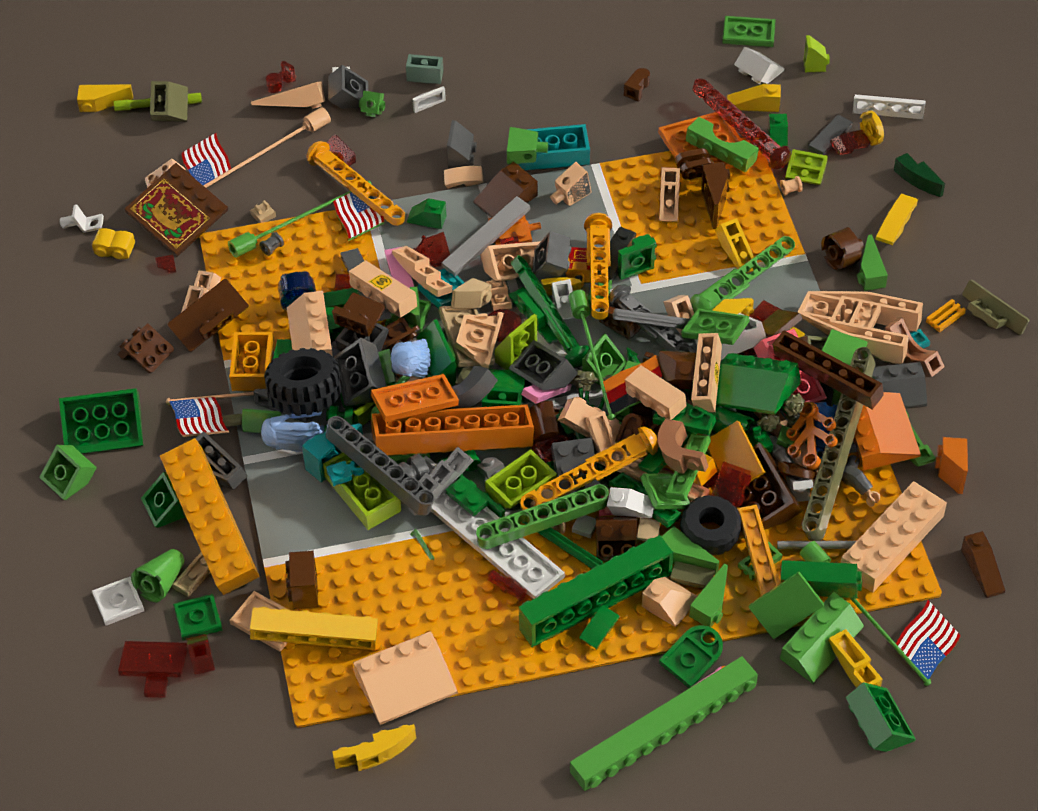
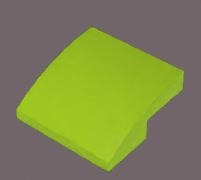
[785,149,828,185]

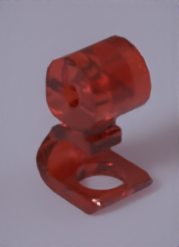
[266,61,296,93]

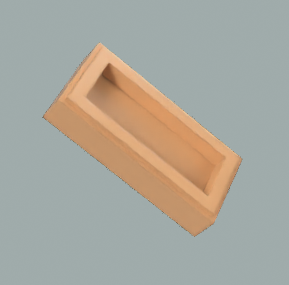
[585,411,616,453]

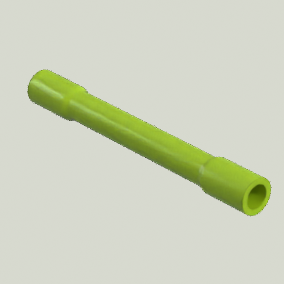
[114,93,202,111]

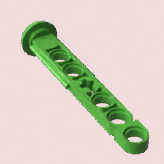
[690,236,795,314]

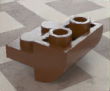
[529,401,574,446]

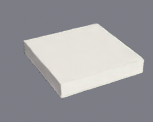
[92,577,144,626]

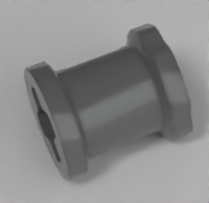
[259,232,284,256]

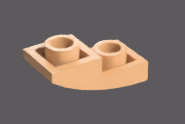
[444,166,483,188]
[486,279,512,312]

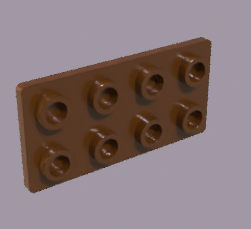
[167,279,249,352]

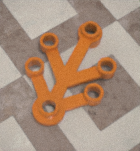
[786,402,838,470]

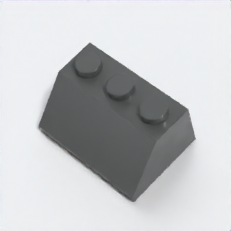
[334,338,387,406]
[509,340,578,390]
[872,362,927,409]

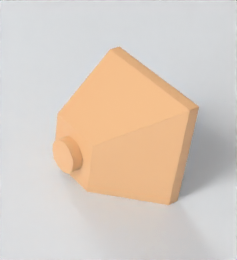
[642,577,697,627]

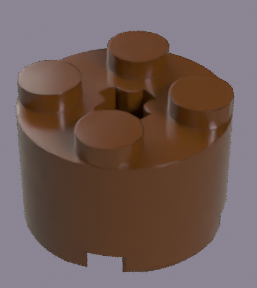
[821,227,864,270]

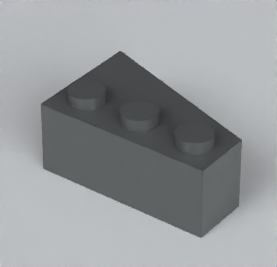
[196,431,248,490]

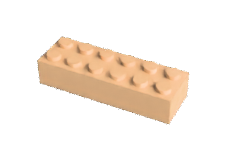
[841,481,947,593]

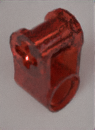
[530,434,568,463]

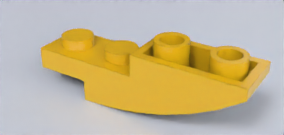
[332,724,416,772]

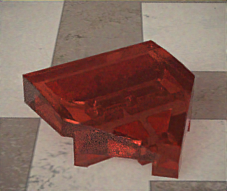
[413,232,451,267]

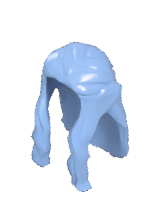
[391,339,431,378]
[261,411,324,452]

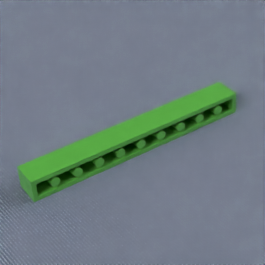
[570,656,758,791]

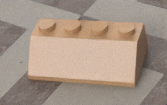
[287,291,333,357]

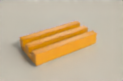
[926,299,966,333]

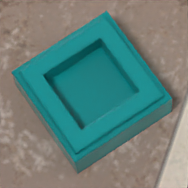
[910,329,930,348]

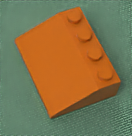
[848,392,921,471]

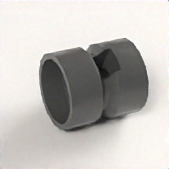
[398,454,430,480]

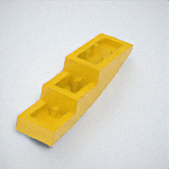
[875,193,918,245]

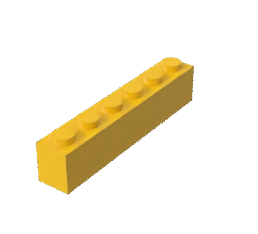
[250,607,378,650]

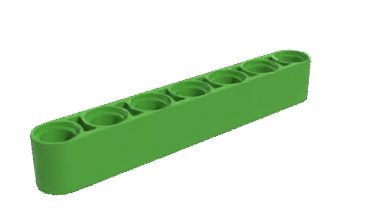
[476,484,609,549]

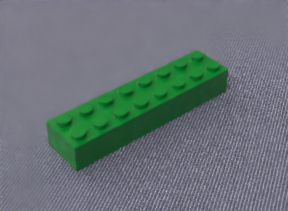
[519,535,673,647]

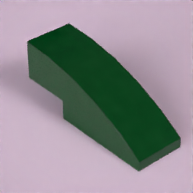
[894,153,945,197]

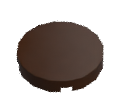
[777,461,818,479]

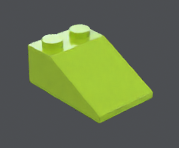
[494,314,537,370]

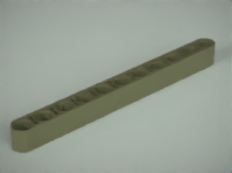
[802,347,875,541]

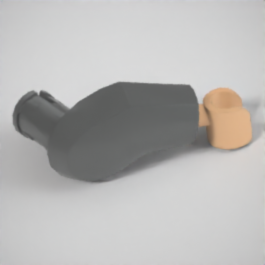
[841,455,880,507]

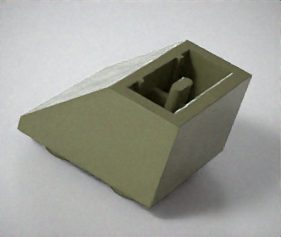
[150,81,188,122]

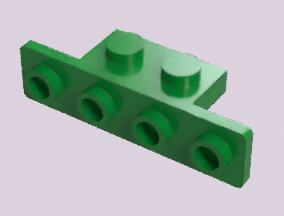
[509,287,558,344]
[446,474,505,518]

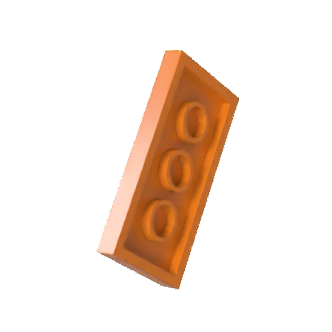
[371,374,459,422]

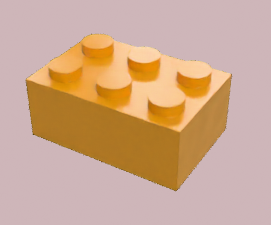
[229,332,274,391]

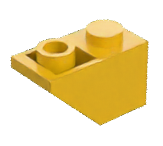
[713,298,754,317]

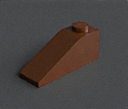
[961,531,1006,598]

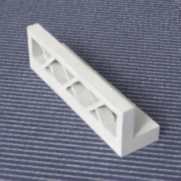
[853,95,926,119]

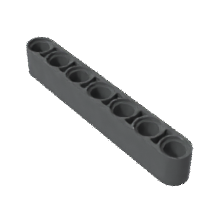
[325,416,434,516]

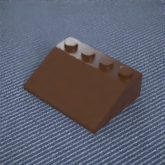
[712,442,803,533]

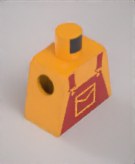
[565,247,599,288]

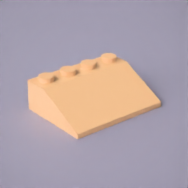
[353,631,458,725]

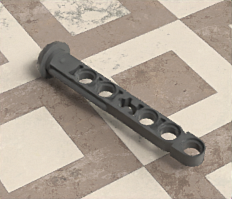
[608,284,697,353]

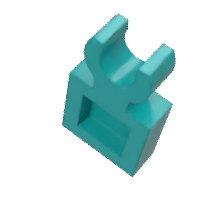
[326,460,364,486]

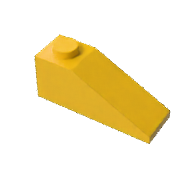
[77,84,133,112]
[727,84,781,112]
[715,218,754,274]

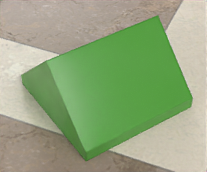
[582,333,627,385]

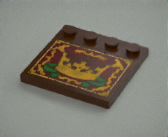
[125,163,228,257]

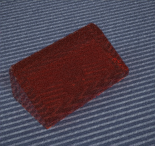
[327,134,356,170]

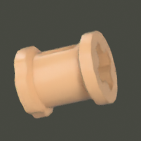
[780,176,803,196]

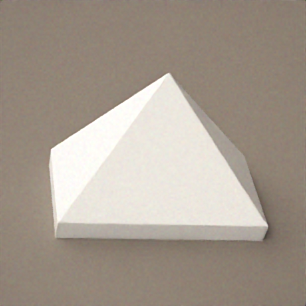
[413,86,446,113]

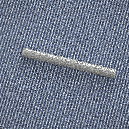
[777,541,856,549]

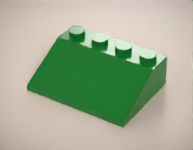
[716,353,801,415]
[59,388,144,454]

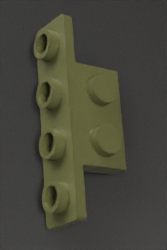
[962,280,1030,335]

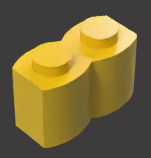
[92,228,135,259]

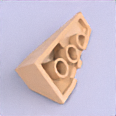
[251,81,325,109]
[480,241,541,281]

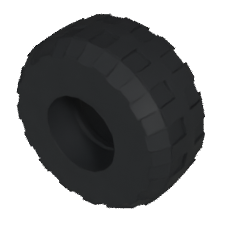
[680,495,741,555]

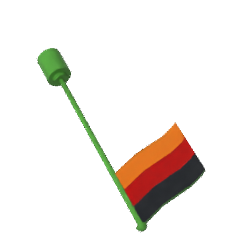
[568,290,664,420]

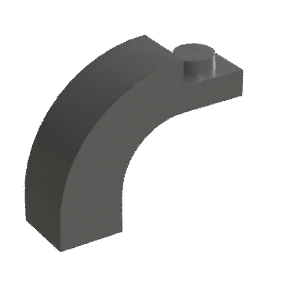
[445,366,498,409]

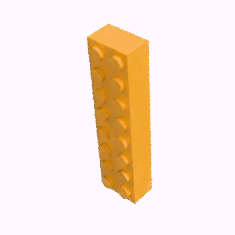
[160,438,260,595]

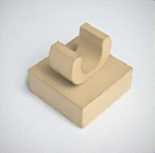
[250,200,276,223]

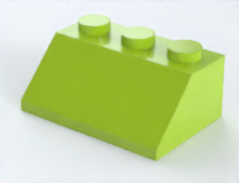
[485,450,557,508]

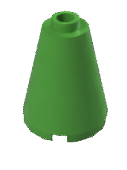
[131,549,185,603]

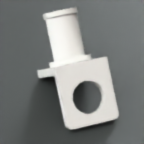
[60,204,104,233]

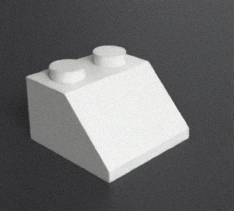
[734,47,785,84]

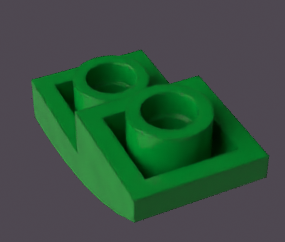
[579,605,620,650]

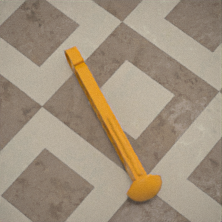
[306,141,405,226]
[584,213,613,320]
[520,427,659,510]

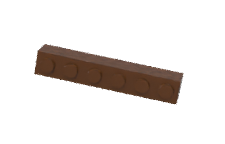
[772,330,884,410]

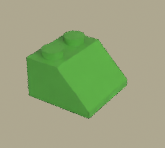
[39,445,97,500]

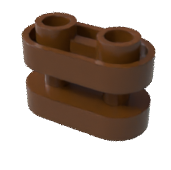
[674,148,714,180]
[615,413,648,451]

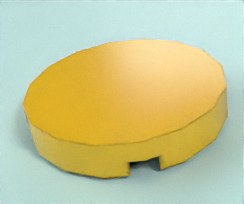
[860,110,884,146]

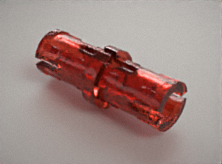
[487,570,527,601]

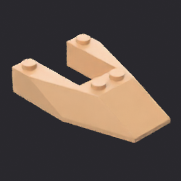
[798,291,923,364]

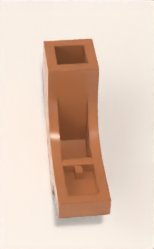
[885,318,945,377]
[658,419,708,474]

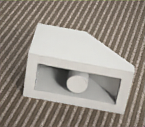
[607,487,654,518]

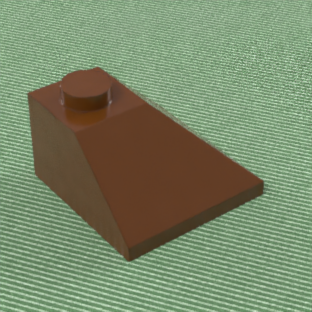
[658,351,696,390]

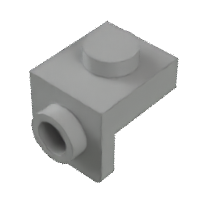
[477,456,505,479]

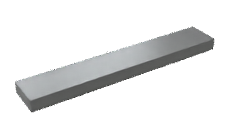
[442,196,530,276]

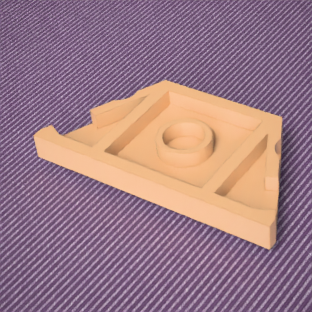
[455,312,504,368]

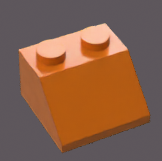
[935,437,968,494]

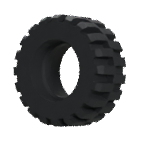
[264,348,341,416]

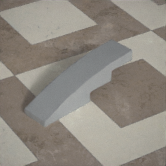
[401,447,474,515]

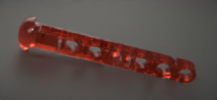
[692,78,791,170]

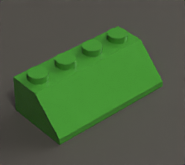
[780,592,864,684]

